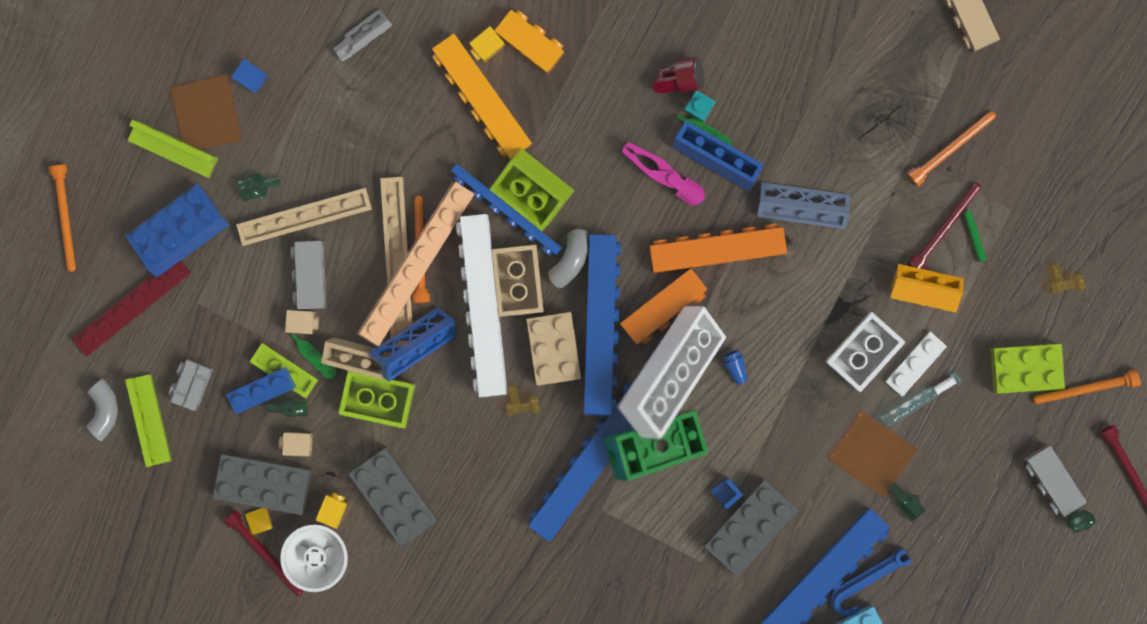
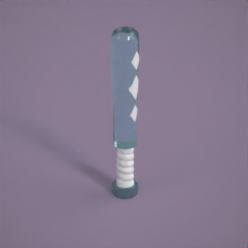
[881,371,962,427]

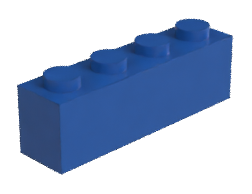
[671,121,764,191]

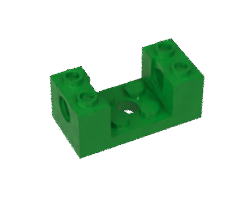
[603,410,708,481]

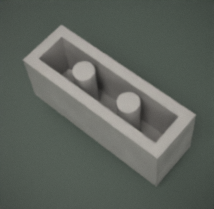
[291,241,326,309]
[1024,445,1087,517]

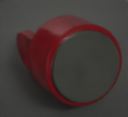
[653,57,705,94]

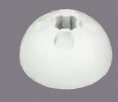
[281,525,348,592]

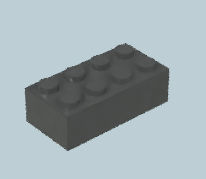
[349,447,439,547]
[213,453,312,515]
[703,479,798,577]

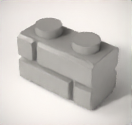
[168,359,213,411]

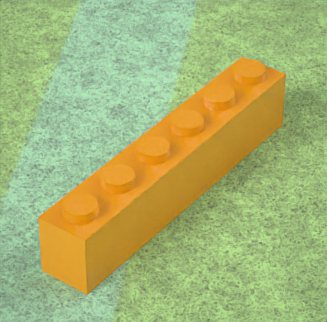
[432,34,532,160]

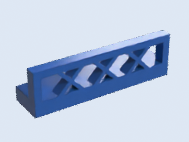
[369,307,456,382]

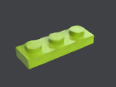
[250,343,319,398]

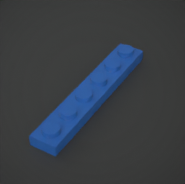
[451,164,562,255]

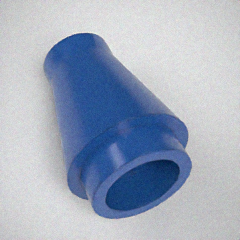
[722,350,748,385]

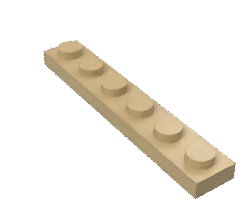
[236,188,372,246]

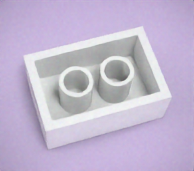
[825,312,905,392]

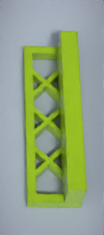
[128,120,218,178]
[125,374,172,467]

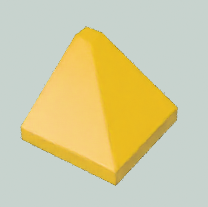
[245,508,273,535]

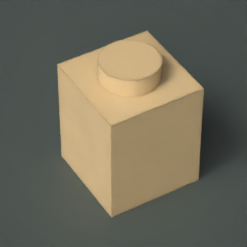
[285,310,319,334]
[279,432,313,456]

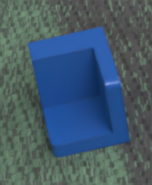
[231,60,268,94]
[711,477,743,509]

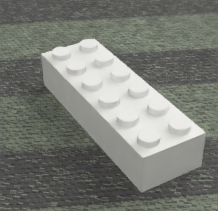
[618,306,726,439]

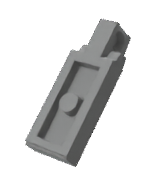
[333,10,392,61]

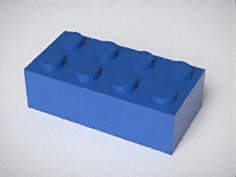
[126,184,229,277]

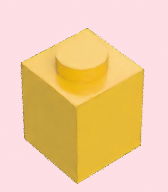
[469,26,505,63]
[316,492,349,529]

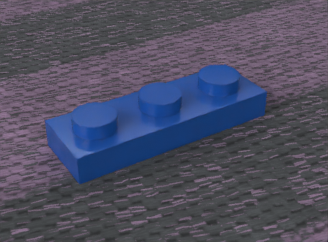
[226,367,296,414]

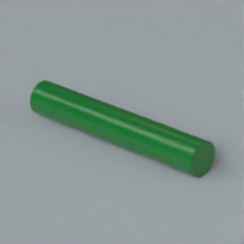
[963,210,987,263]

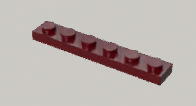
[72,260,192,357]

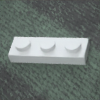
[885,332,947,397]

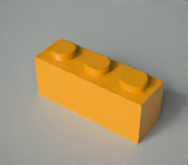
[495,10,564,74]
[891,264,964,313]

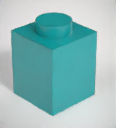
[684,90,715,122]

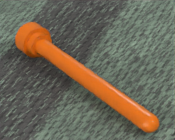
[906,111,996,187]
[49,164,76,272]
[412,196,430,303]
[1033,369,1141,404]

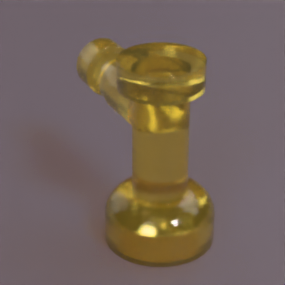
[1051,264,1086,296]
[506,386,540,417]

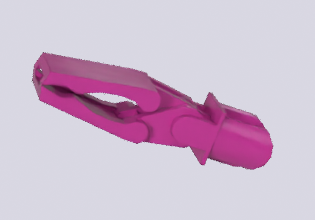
[622,142,705,206]

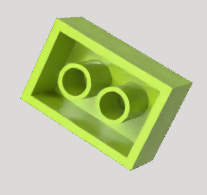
[490,149,575,231]
[990,344,1065,394]
[339,370,416,429]

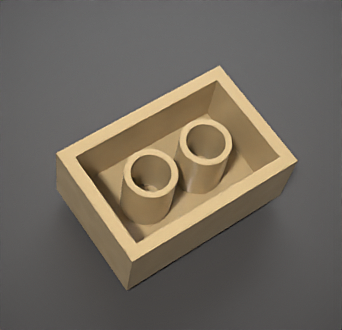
[492,245,544,317]
[527,312,581,386]

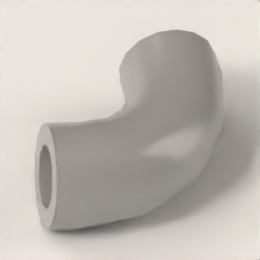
[548,229,589,288]
[86,379,118,441]

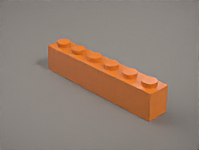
[649,224,787,273]

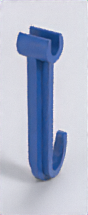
[831,548,912,616]

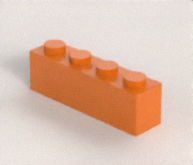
[620,269,708,345]

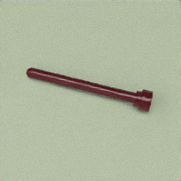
[907,183,981,270]
[1099,424,1147,509]
[223,510,303,596]

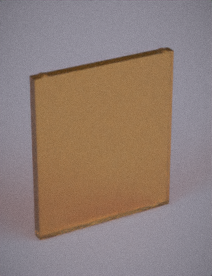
[171,75,242,149]
[830,412,917,497]

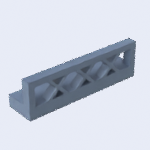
[757,182,850,229]

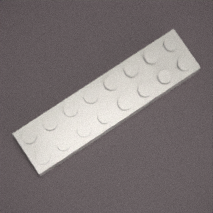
[456,214,507,397]

